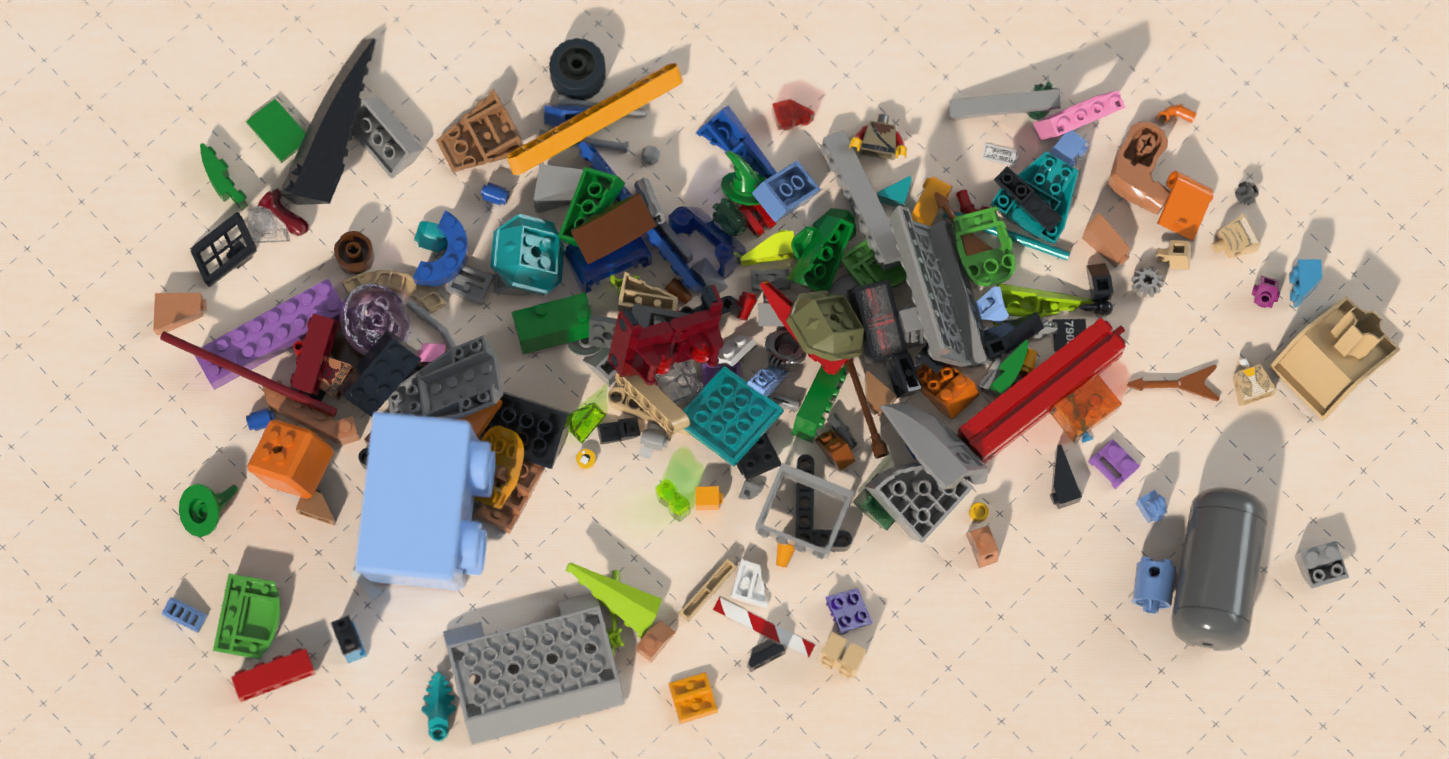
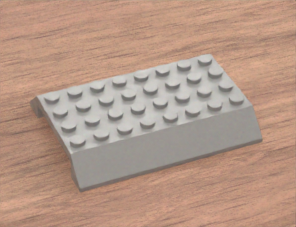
[889,206,995,369]

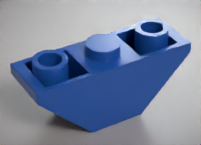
[544,105,590,127]

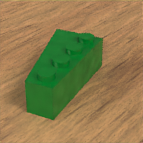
[558,167,625,247]
[786,215,855,292]
[791,365,848,443]

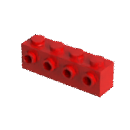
[231,648,316,702]

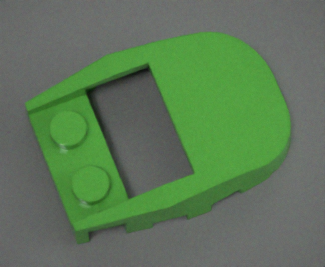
[953,206,1016,287]

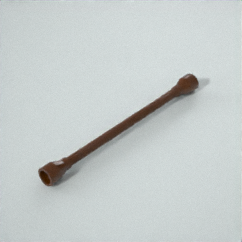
[847,358,889,459]

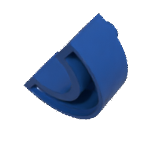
[413,210,469,287]

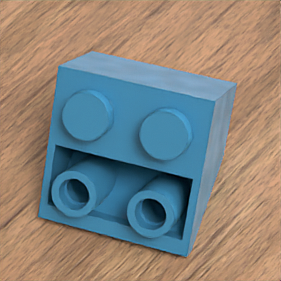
[1289,259,1322,308]

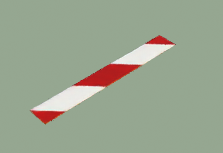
[713,597,815,658]

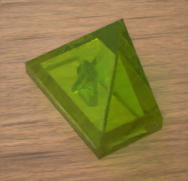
[569,402,606,444]

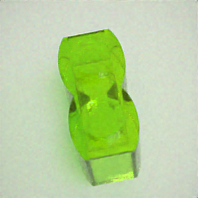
[655,479,691,522]

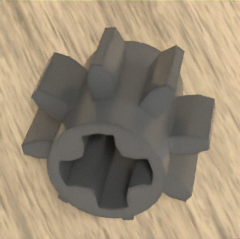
[1235,181,1259,205]

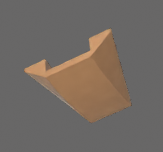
[436,89,524,173]

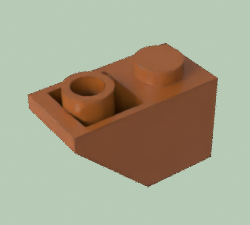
[815,429,856,471]

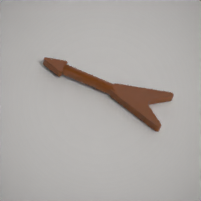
[935,192,993,256]
[1127,365,1220,401]

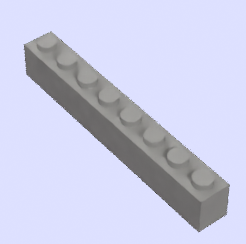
[821,131,902,271]

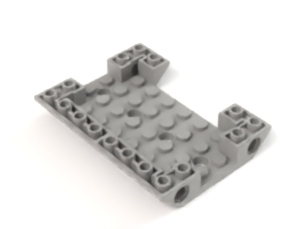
[443,593,625,745]

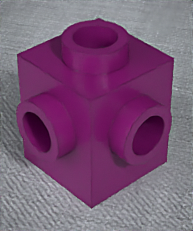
[1251,275,1280,308]

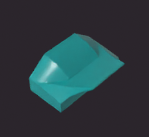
[414,221,448,253]

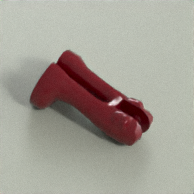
[257,188,309,236]

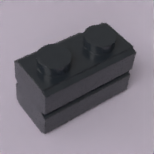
[885,353,922,399]

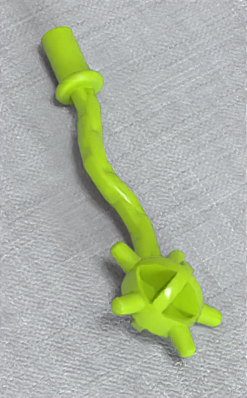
[606,570,624,655]

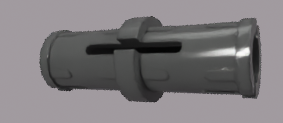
[826,413,858,450]

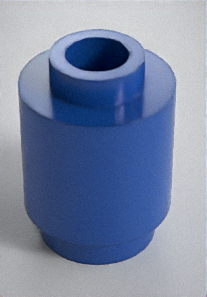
[481,182,510,205]
[246,408,275,431]

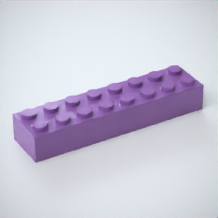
[195,278,349,390]

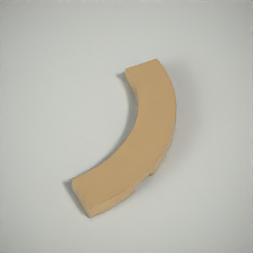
[341,270,446,314]

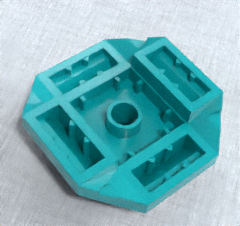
[490,214,565,296]

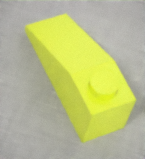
[740,229,796,267]

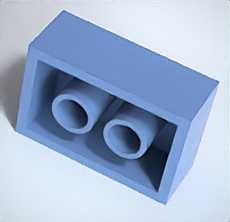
[752,160,821,223]

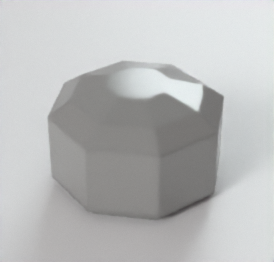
[641,145,660,165]

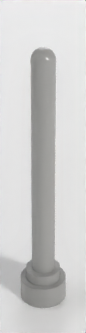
[558,93,648,117]

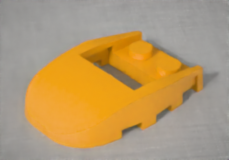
[474,426,524,510]

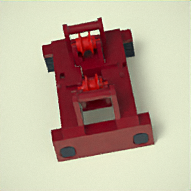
[608,285,724,386]

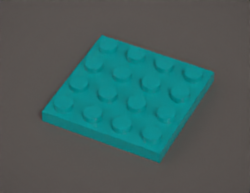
[683,366,784,467]

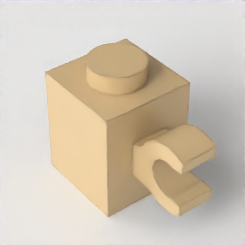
[1156,240,1191,270]

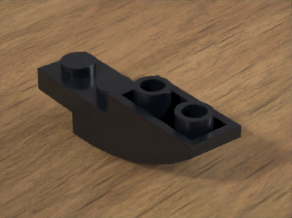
[994,166,1063,233]

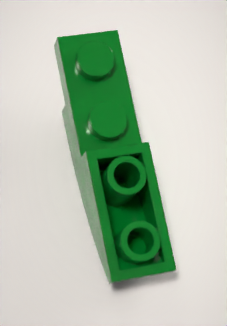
[200,142,248,211]

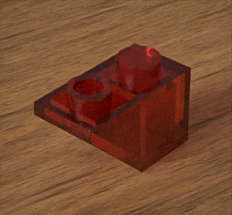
[772,99,814,131]

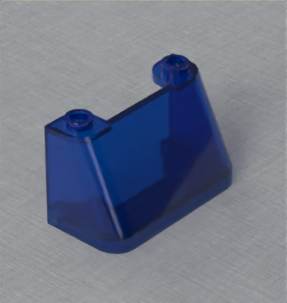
[669,206,746,280]
[564,236,652,294]

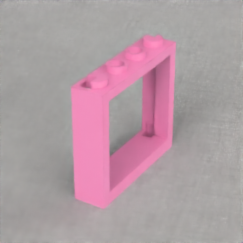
[1033,90,1125,140]

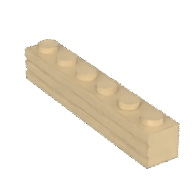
[679,559,737,623]

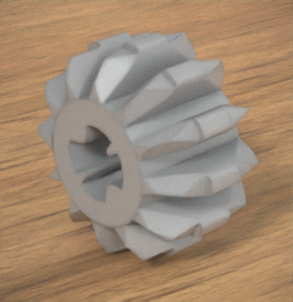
[1131,266,1164,298]

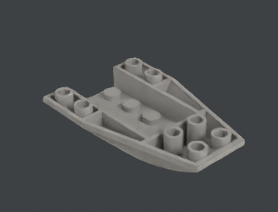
[388,335,503,419]
[880,403,988,489]

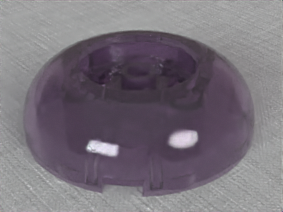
[339,283,410,356]

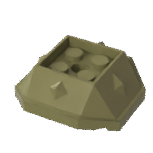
[786,290,864,361]

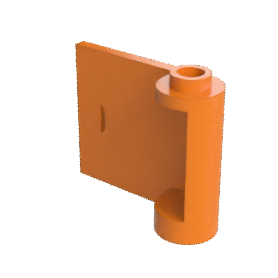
[1157,171,1213,241]

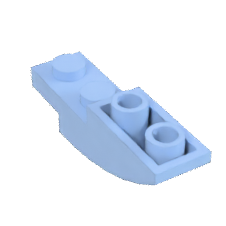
[747,365,789,397]

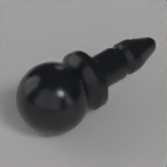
[1079,301,1113,316]

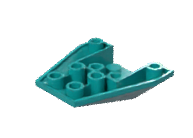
[990,151,1079,244]

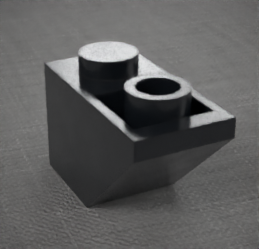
[1086,263,1114,302]

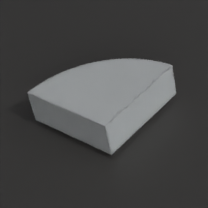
[738,480,763,500]

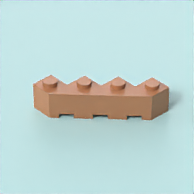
[262,380,360,446]

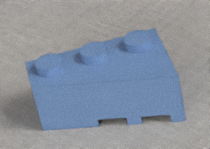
[1049,130,1090,167]

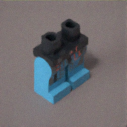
[330,615,367,664]

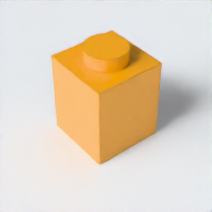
[695,486,723,510]

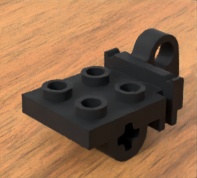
[737,432,781,480]

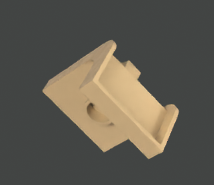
[1269,296,1401,421]

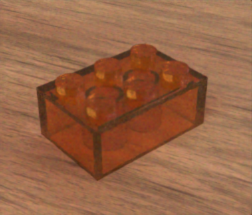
[1050,374,1122,443]

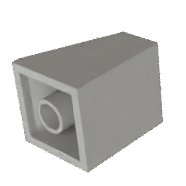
[534,164,583,212]

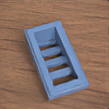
[162,597,207,633]

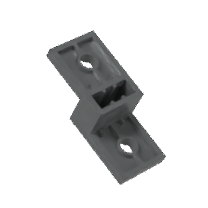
[589,304,689,354]

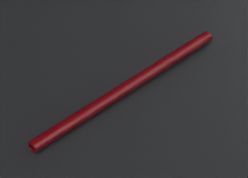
[160,331,338,418]

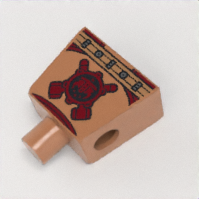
[320,357,355,400]
[966,525,998,568]

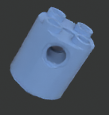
[1132,557,1176,614]

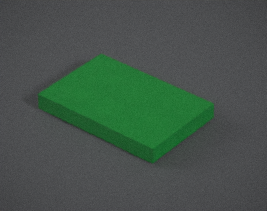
[246,99,306,163]

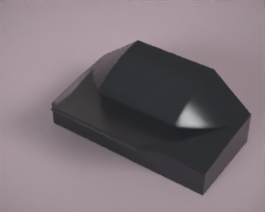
[747,639,785,672]

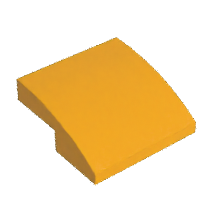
[668,672,718,724]

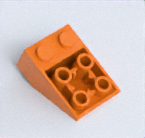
[917,363,979,420]

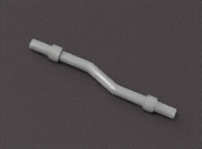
[406,300,456,350]

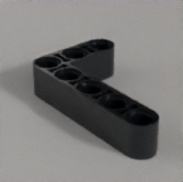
[795,454,852,552]

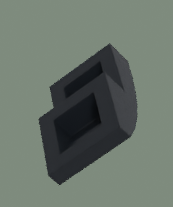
[597,417,641,445]

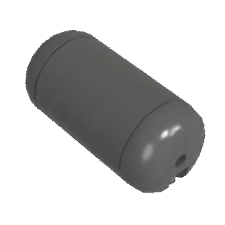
[1172,487,1268,651]

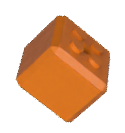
[247,419,334,499]

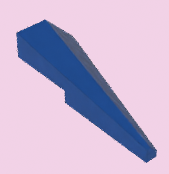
[696,105,777,179]

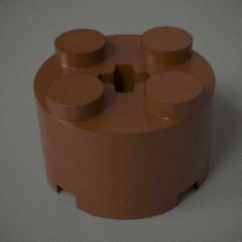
[334,231,374,274]

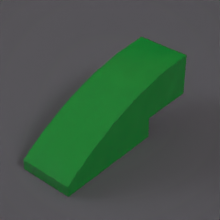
[989,340,1029,397]

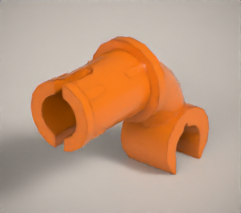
[1156,103,1197,125]

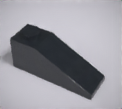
[1050,444,1082,509]

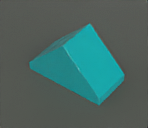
[877,176,912,207]

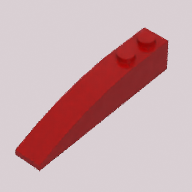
[760,280,851,375]

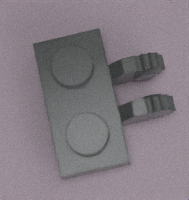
[751,269,790,302]

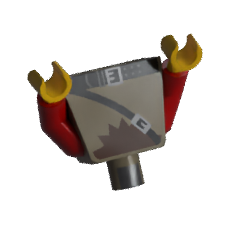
[849,114,907,160]

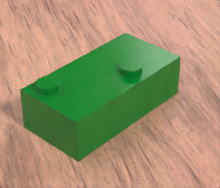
[511,293,592,355]

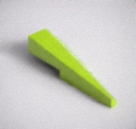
[993,283,1092,326]
[565,562,662,639]

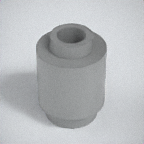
[640,428,669,451]

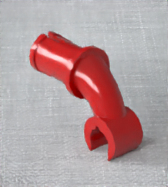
[956,189,989,214]

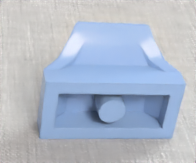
[975,287,1009,324]

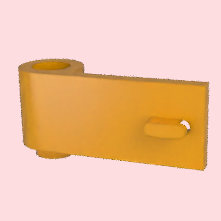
[911,176,953,226]

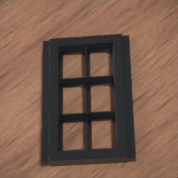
[190,212,257,287]

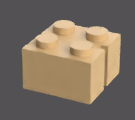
[819,632,867,679]

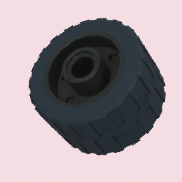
[549,38,606,100]

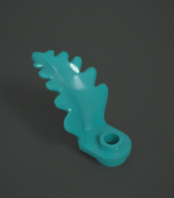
[421,671,456,741]

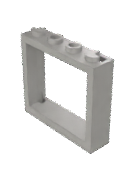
[755,463,854,560]

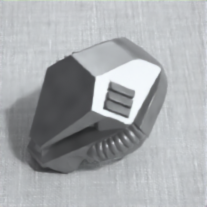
[765,329,806,369]

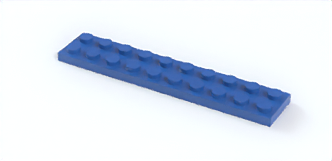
[578,141,704,293]

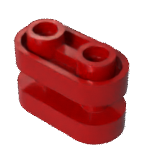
[735,204,776,238]

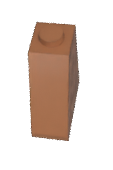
[1082,213,1130,268]
[153,293,207,335]

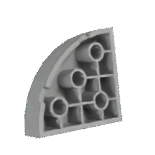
[864,463,974,543]

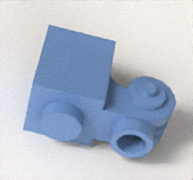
[1136,490,1168,523]

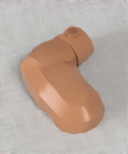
[1108,122,1170,215]

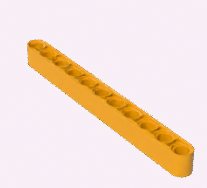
[506,63,683,175]

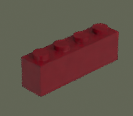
[290,313,340,396]

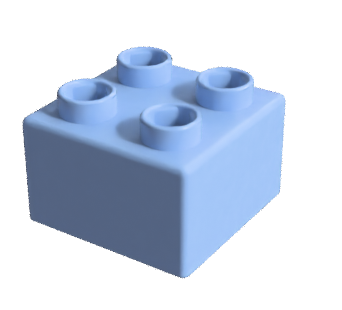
[355,412,496,591]

